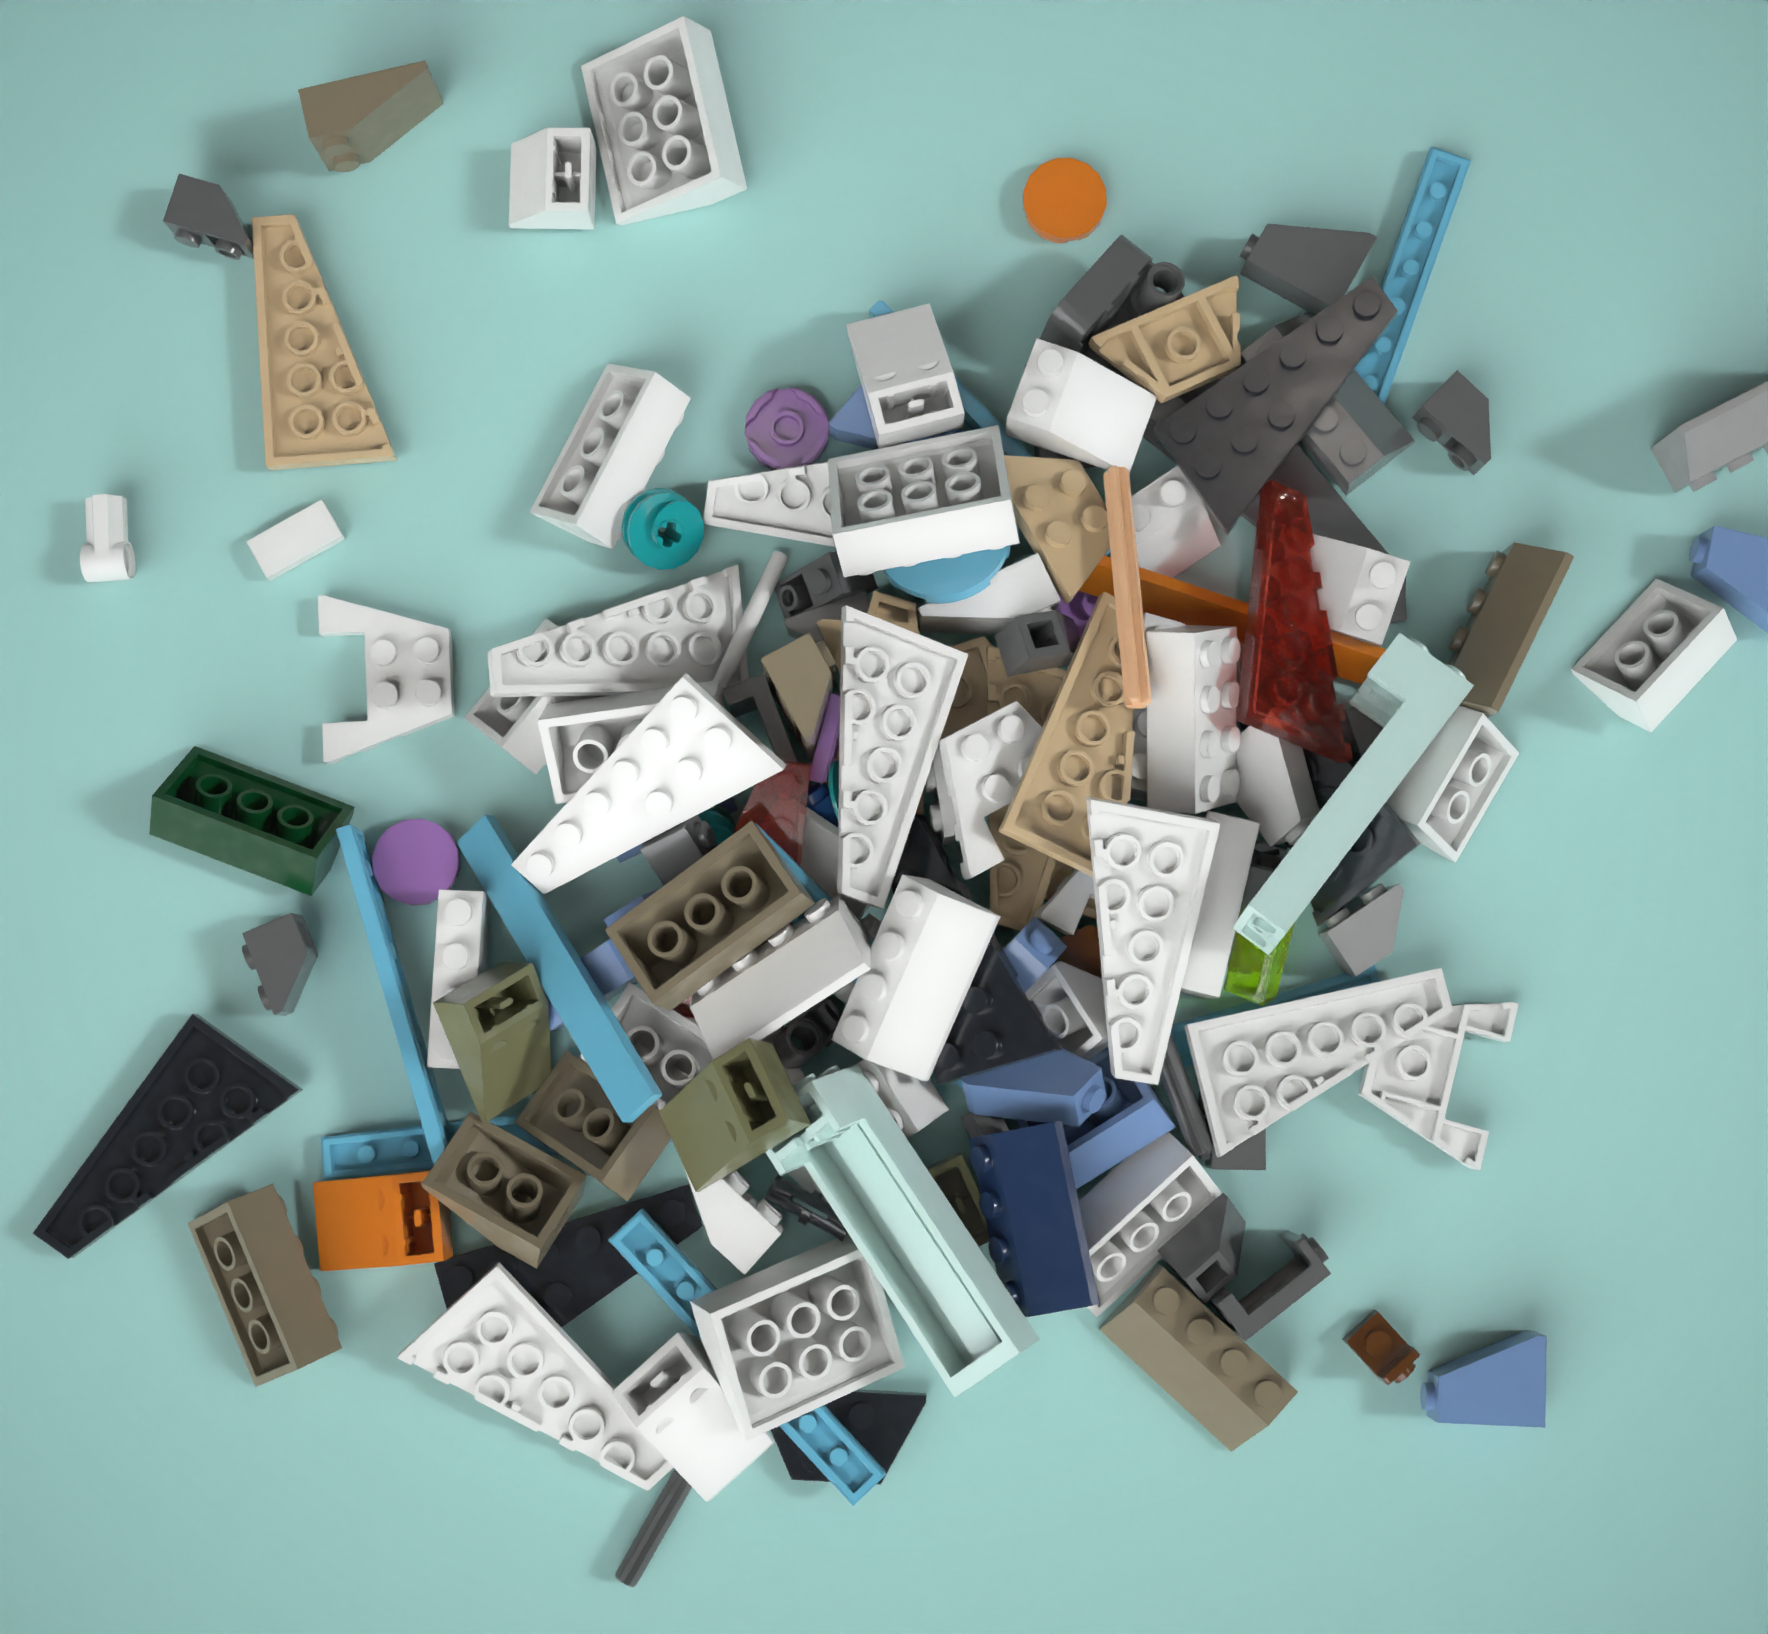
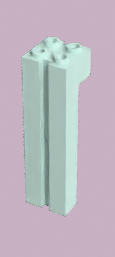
[1232,633,1474,955]
[765,1064,1040,1397]

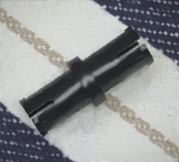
[765,1174,848,1242]

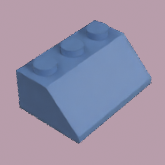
[1015,1048,1175,1189]

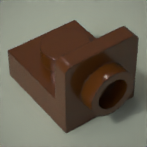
[1342,1310,1420,1385]

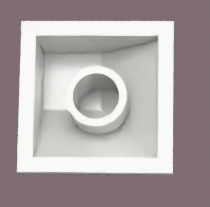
[1025,961,1108,1060]

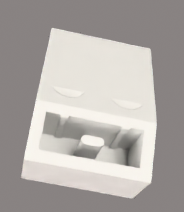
[846,303,965,449]
[682,1163,785,1275]
[611,1332,775,1502]

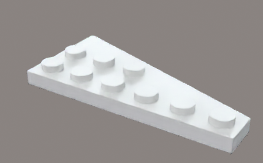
[703,462,836,547]
[488,564,749,697]
[837,605,968,908]
[511,673,786,894]
[1086,796,1221,1085]
[1184,968,1453,1157]
[397,1262,674,1491]

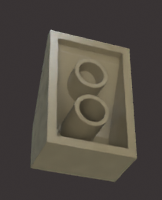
[298,60,443,172]
[514,1050,671,1201]
[422,1111,587,1269]

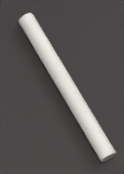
[712,551,788,698]

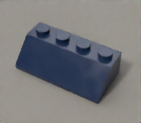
[969,1120,1100,1317]

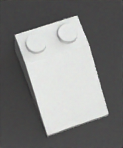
[1005,338,1157,474]
[1254,526,1411,647]
[917,553,1061,634]

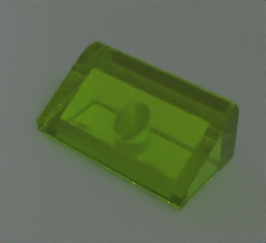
[1223,908,1295,1006]

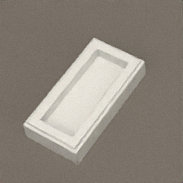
[246,499,345,581]

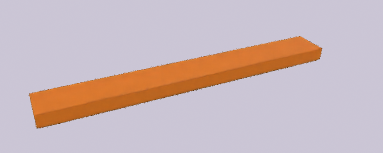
[1078,555,1386,685]

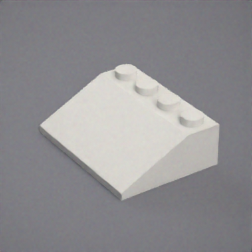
[581,16,747,225]
[828,425,1019,577]
[690,1234,905,1441]

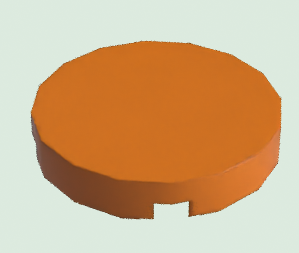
[1023,158,1107,243]

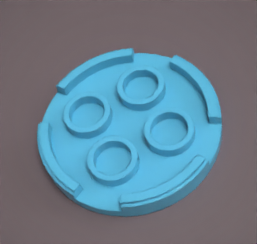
[884,545,1010,604]

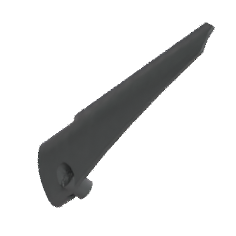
[1040,235,1407,624]

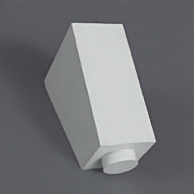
[1236,705,1320,847]

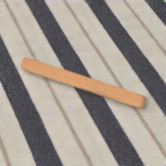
[1103,465,1152,709]

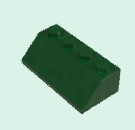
[149,746,355,896]

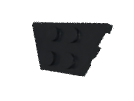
[771,1389,927,1485]

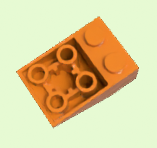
[313,1169,454,1271]

